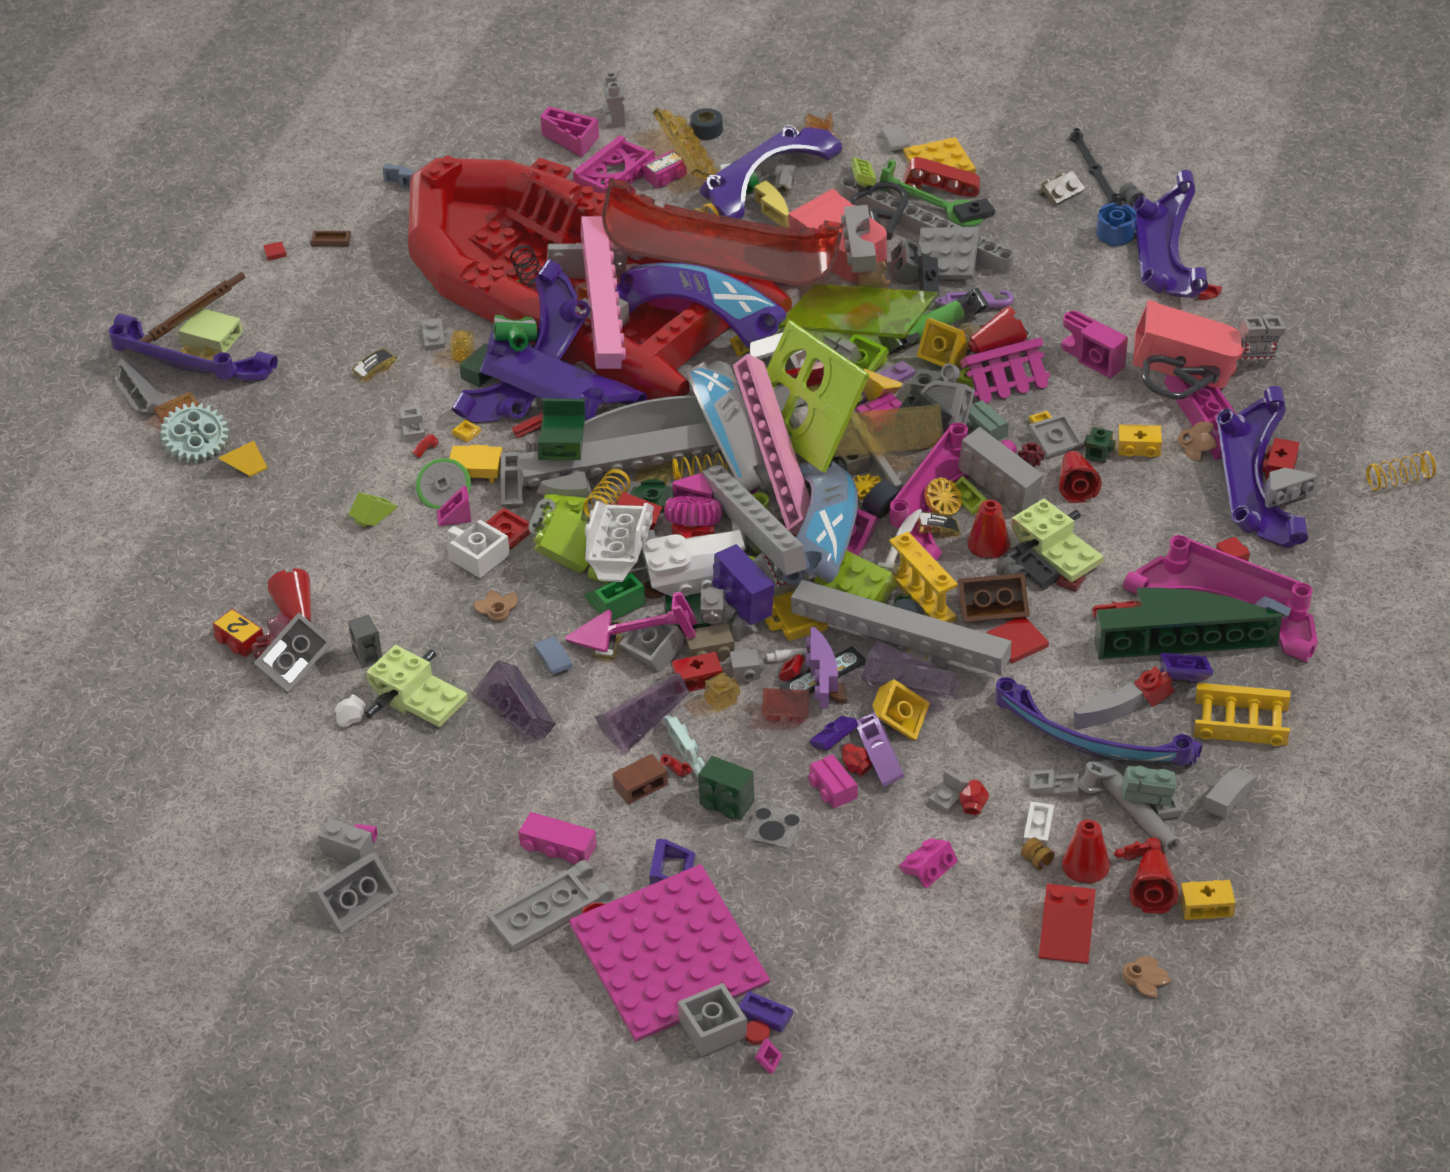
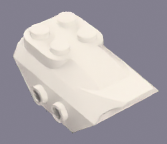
[585,501,654,582]
[641,530,745,597]

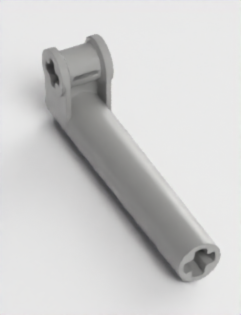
[1077,760,1180,853]

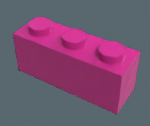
[518,812,597,864]

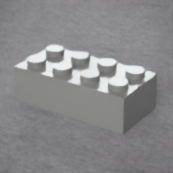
[958,427,1043,513]

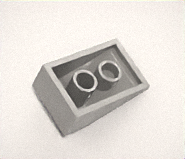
[254,612,333,692]

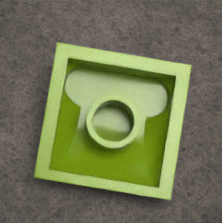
[849,333,889,372]

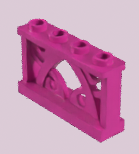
[573,135,655,199]

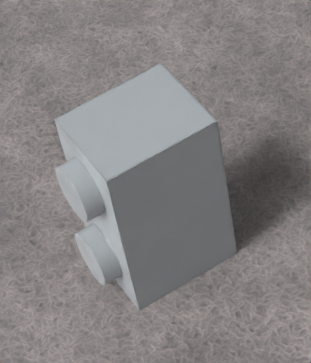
[318,819,374,863]

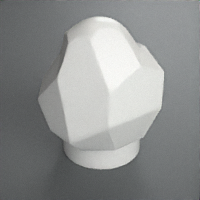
[335,694,366,727]

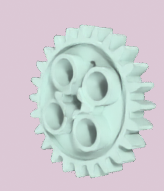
[160,402,229,464]

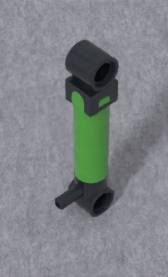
[878,288,989,355]

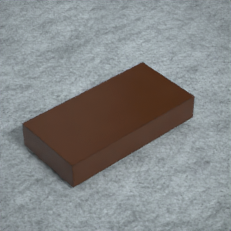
[310,231,352,247]

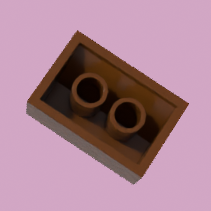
[956,573,1030,623]

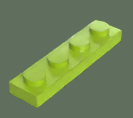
[850,157,876,187]

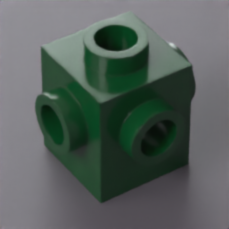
[1084,427,1116,463]

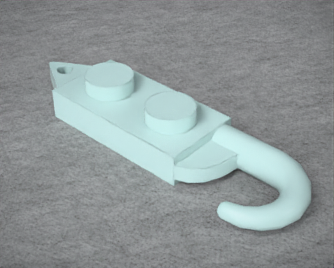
[663,715,705,777]

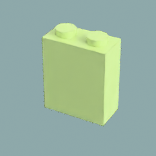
[178,309,243,354]

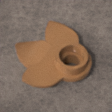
[1178,422,1217,461]
[474,590,518,621]
[1122,956,1171,998]

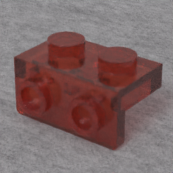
[761,688,809,722]

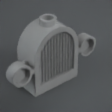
[921,364,975,442]

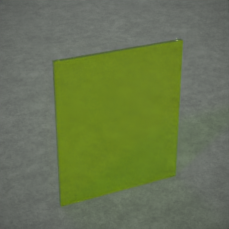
[778,284,938,338]

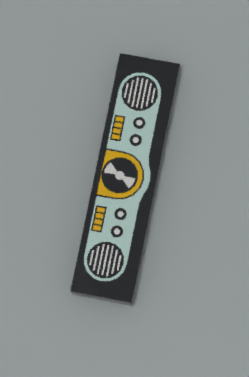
[779,646,866,703]

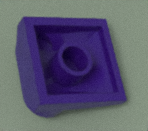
[1159,653,1213,683]

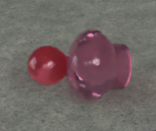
[264,612,291,639]

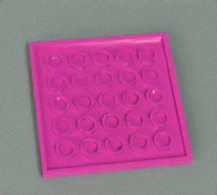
[569,864,770,1042]

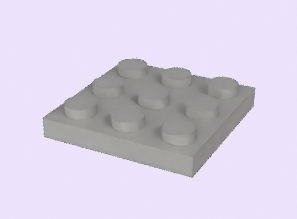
[916,227,980,280]

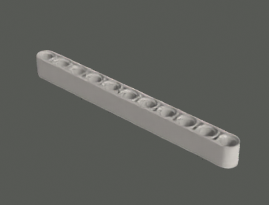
[841,177,1014,273]

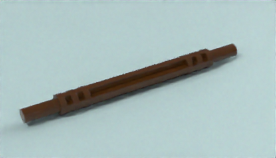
[138,272,246,343]

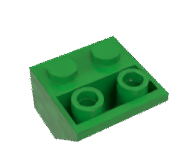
[584,573,645,621]

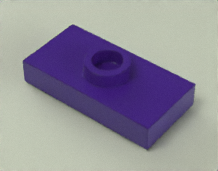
[809,716,858,750]
[739,991,793,1033]

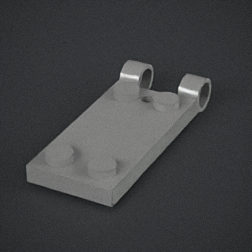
[547,242,645,279]
[487,860,614,952]

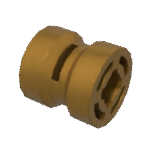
[1021,837,1055,871]

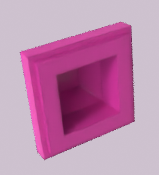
[755,1038,782,1074]

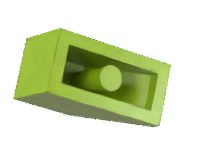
[348,492,398,527]

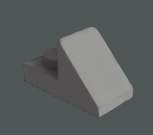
[929,771,970,814]

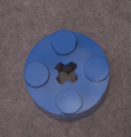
[1096,203,1137,246]

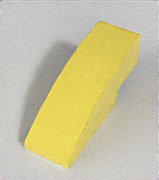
[754,181,789,229]

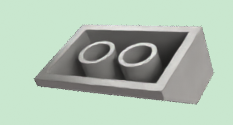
[307,853,399,933]

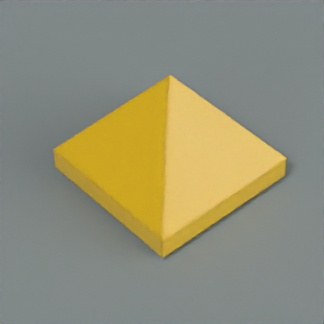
[729,335,750,357]

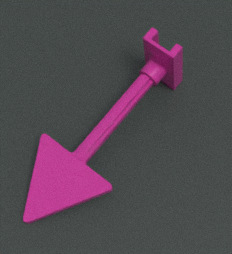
[565,591,697,652]

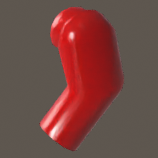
[412,434,439,458]
[660,754,691,777]

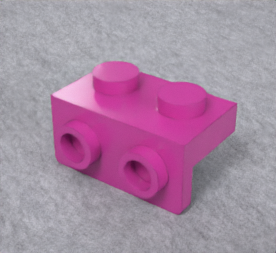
[899,838,958,888]

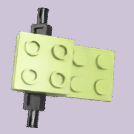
[1003,498,1104,582]
[364,645,468,727]

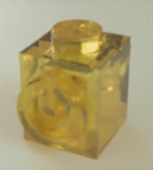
[450,330,475,363]
[704,672,740,712]

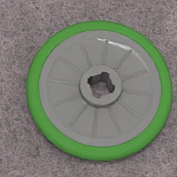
[416,458,471,509]

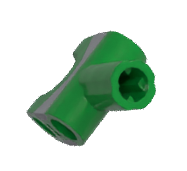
[493,315,537,351]

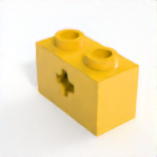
[1118,424,1162,457]
[1179,880,1235,920]

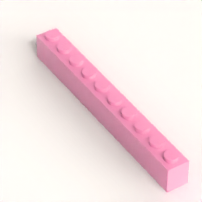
[581,216,626,369]
[733,354,811,535]

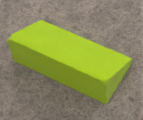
[950,476,987,515]

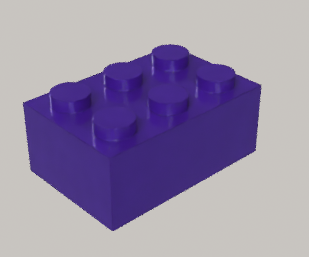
[712,544,775,626]

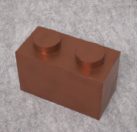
[612,754,668,805]

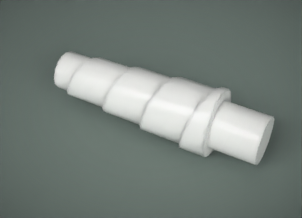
[766,648,808,663]

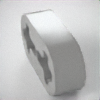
[529,499,556,538]

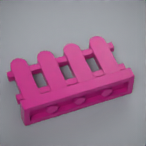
[960,337,1051,403]

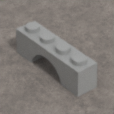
[841,205,876,273]

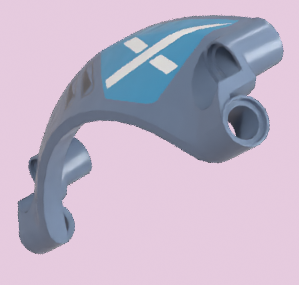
[782,461,858,585]

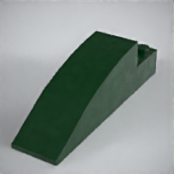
[1094,588,1282,659]

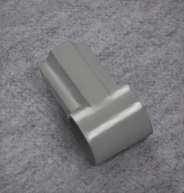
[774,164,796,196]

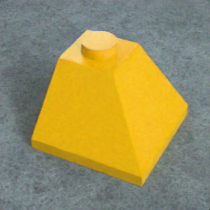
[916,318,967,369]
[872,679,930,741]

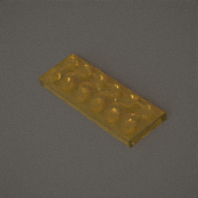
[653,107,720,180]
[833,404,943,457]

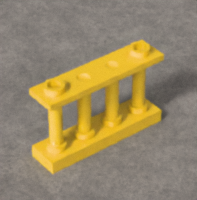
[889,532,958,623]
[1193,683,1290,746]

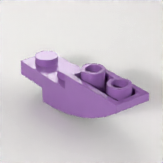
[806,627,838,709]
[857,711,905,787]

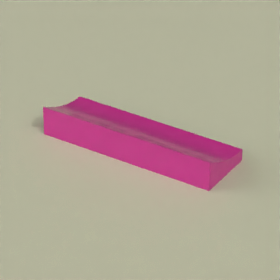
[1164,374,1237,460]

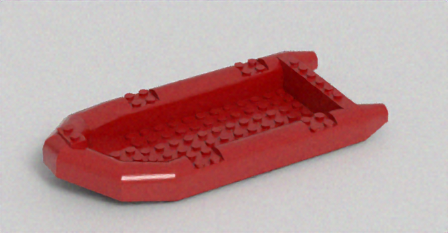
[408,155,792,400]

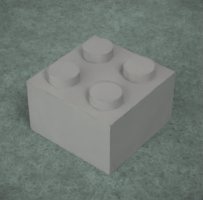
[678,983,747,1057]

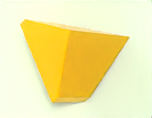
[863,369,902,402]
[218,441,268,477]

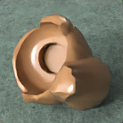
[858,259,890,291]

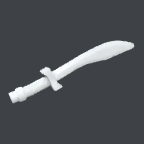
[877,509,922,575]

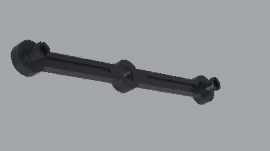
[1069,128,1122,206]

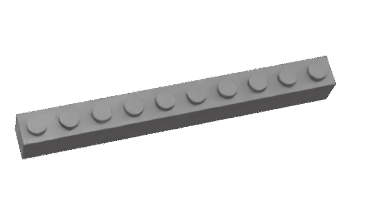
[517,422,722,486]
[702,465,807,575]
[791,580,1011,675]

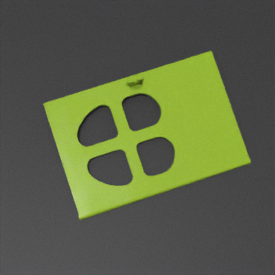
[767,320,870,473]

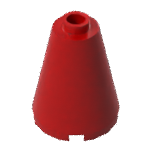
[968,306,1027,354]
[1058,451,1102,503]
[967,500,1011,559]
[267,568,311,624]
[1062,820,1110,884]
[1129,850,1179,914]

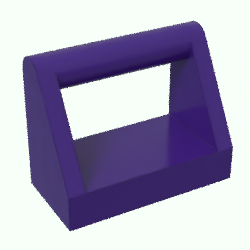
[649,839,695,885]

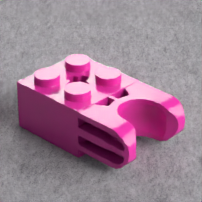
[1061,310,1128,379]

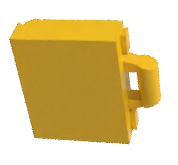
[449,445,503,483]
[764,590,828,641]

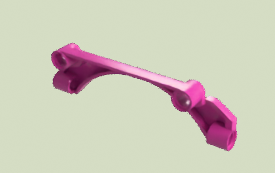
[890,422,1017,561]
[1123,535,1318,663]

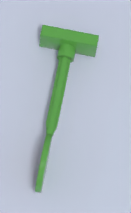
[879,159,983,227]

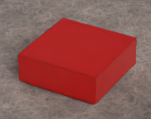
[263,241,287,261]
[778,654,805,682]

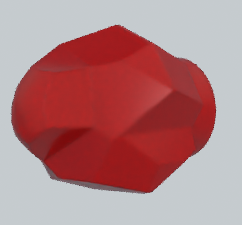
[842,743,873,776]
[959,779,989,815]

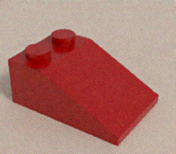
[1039,884,1096,964]

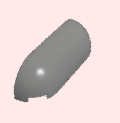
[115,358,165,413]

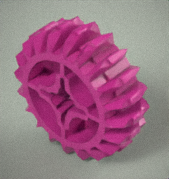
[664,496,723,526]

